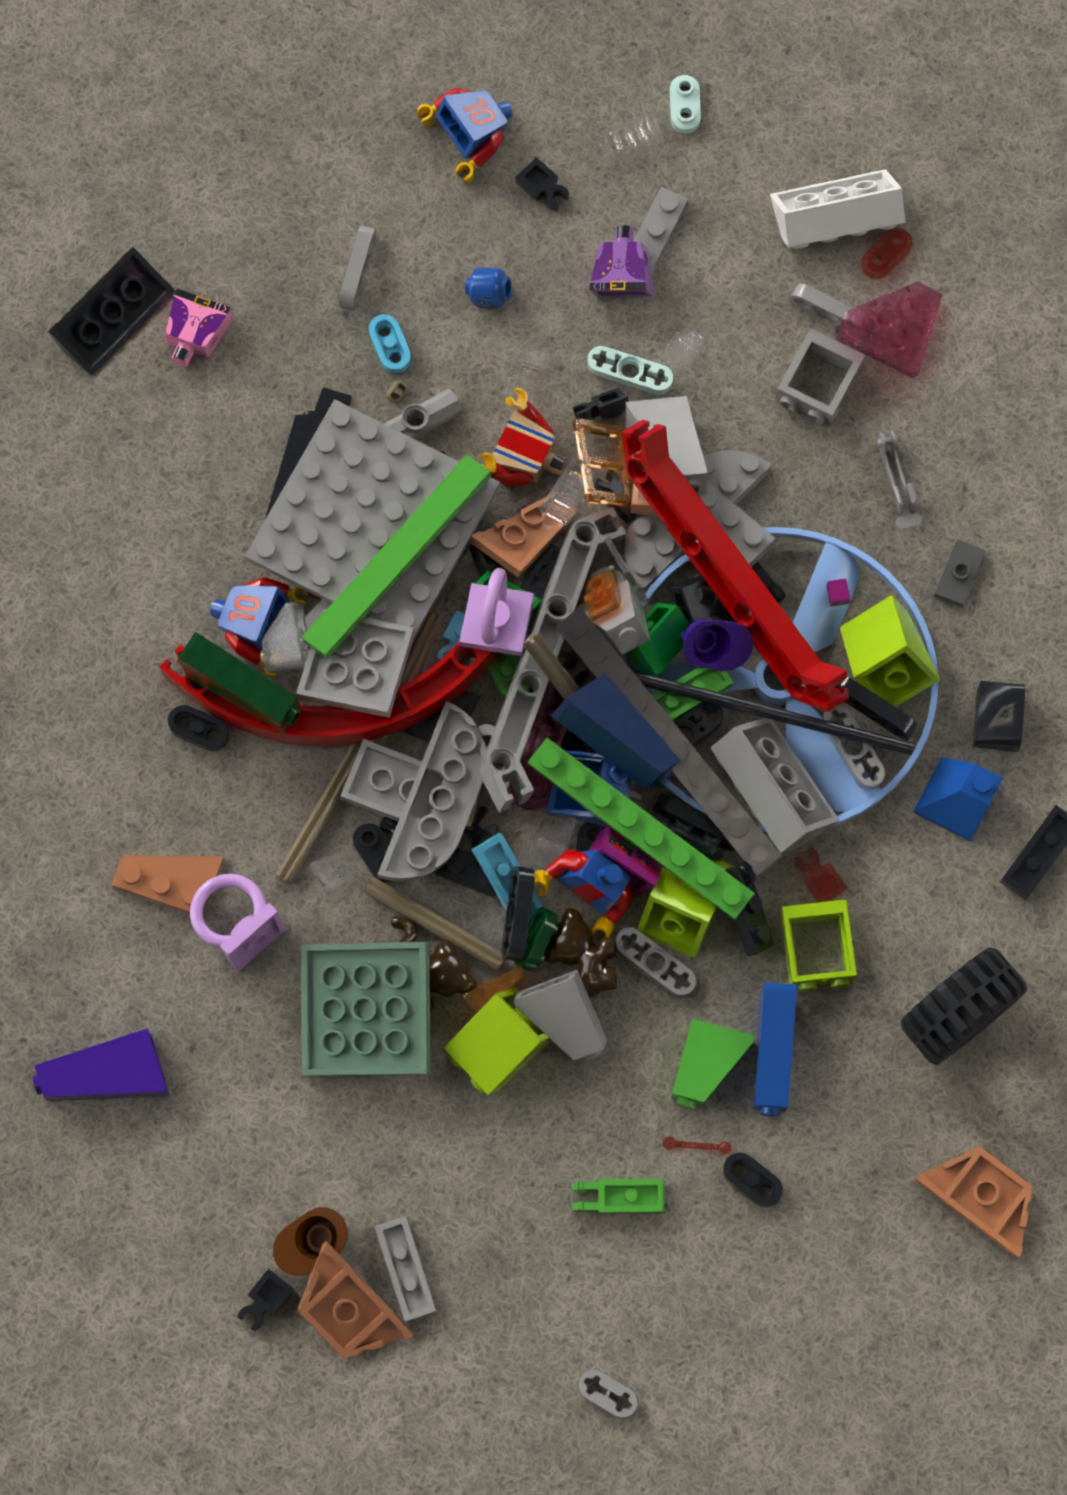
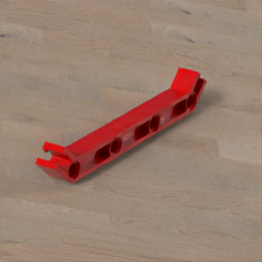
[621,420,849,712]

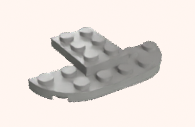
[625,450,775,594]
[340,701,487,881]

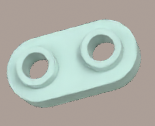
[669,75,701,134]

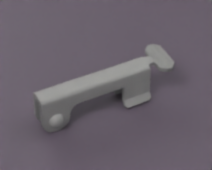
[877,430,923,529]

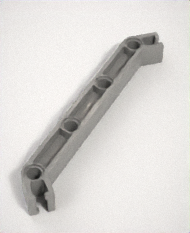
[480,507,626,813]

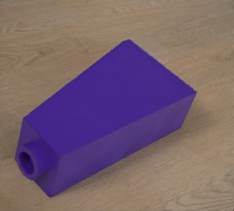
[32,1028,170,1101]

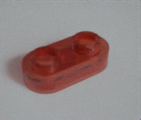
[861,228,913,280]

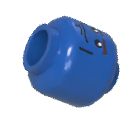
[465,267,512,308]

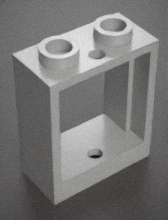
[775,328,865,426]

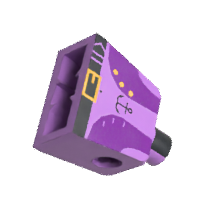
[589,225,653,297]

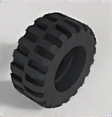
[901,947,1027,1065]

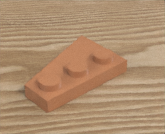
[469,494,576,578]
[111,855,224,914]

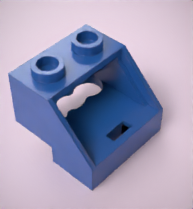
[546,750,632,827]

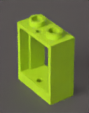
[780,900,857,992]

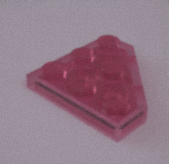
[836,281,943,378]

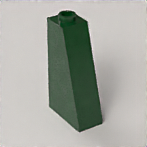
[178,632,301,733]

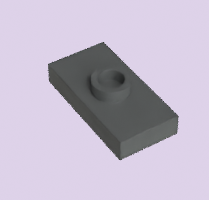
[934,539,986,608]

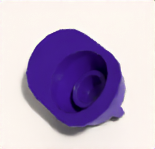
[681,619,753,671]

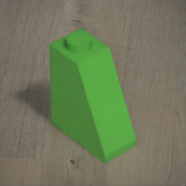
[671,1019,755,1110]

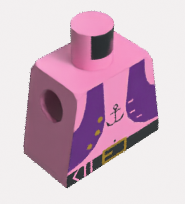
[166,288,233,367]

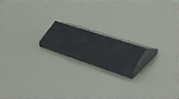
[47,246,175,376]

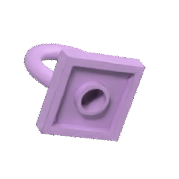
[459,568,534,656]
[190,874,286,972]

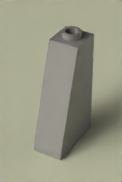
[625,396,708,496]

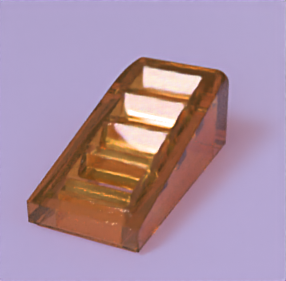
[461,966,525,1016]

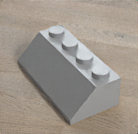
[711,718,840,853]

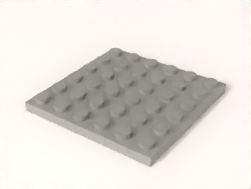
[245,399,500,643]

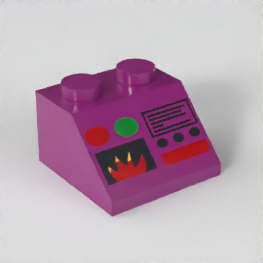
[588,826,662,898]

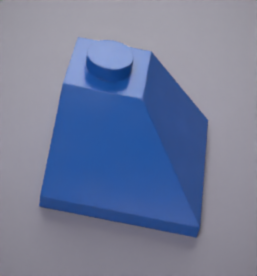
[913,757,1003,841]

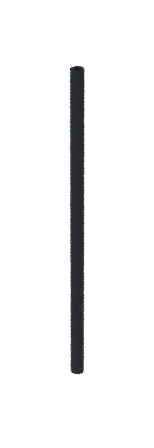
[632,670,915,756]

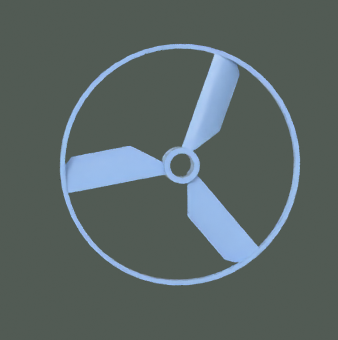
[621,527,938,834]

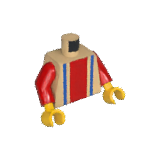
[477,388,567,487]

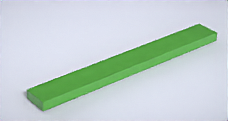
[301,454,492,659]

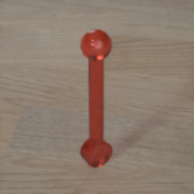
[663,1136,731,1154]

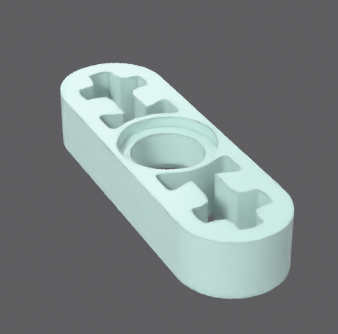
[587,346,673,395]

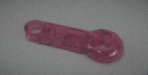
[508,680,566,811]

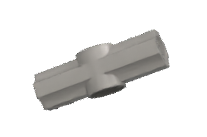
[384,389,462,440]

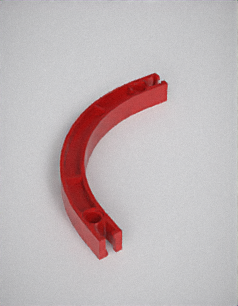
[159,642,501,746]

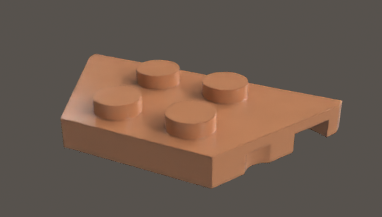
[915,1146,1033,1259]
[298,1241,414,1359]

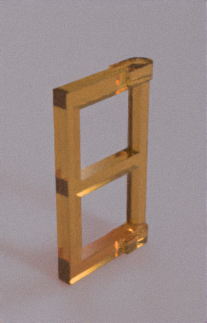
[572,419,634,507]

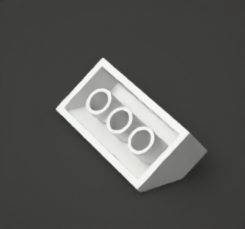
[770,169,906,249]

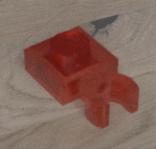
[794,847,848,903]

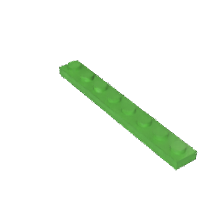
[527,738,755,921]

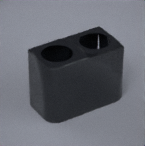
[973,681,1026,752]

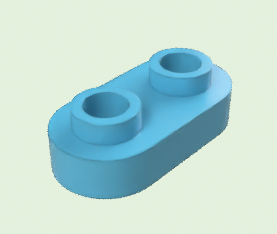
[369,314,411,374]

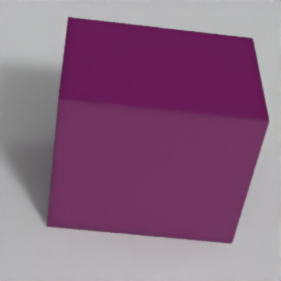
[826,578,850,607]

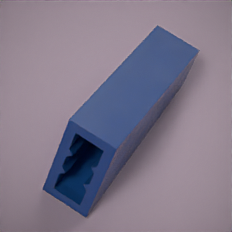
[753,982,797,1117]

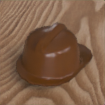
[273,1207,348,1276]

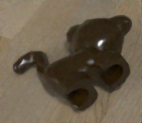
[544,908,617,998]
[391,917,476,1014]

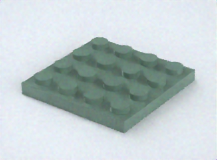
[301,942,431,1075]

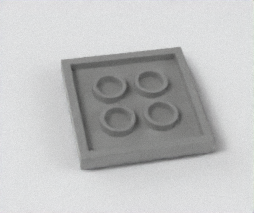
[296,609,415,718]

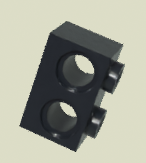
[669,575,733,625]

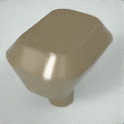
[385,380,409,404]

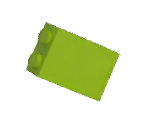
[840,595,940,707]
[637,860,735,958]
[444,987,552,1095]

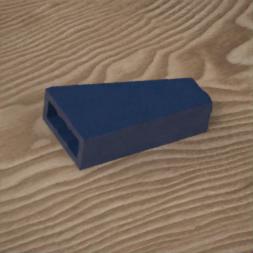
[552,673,680,789]

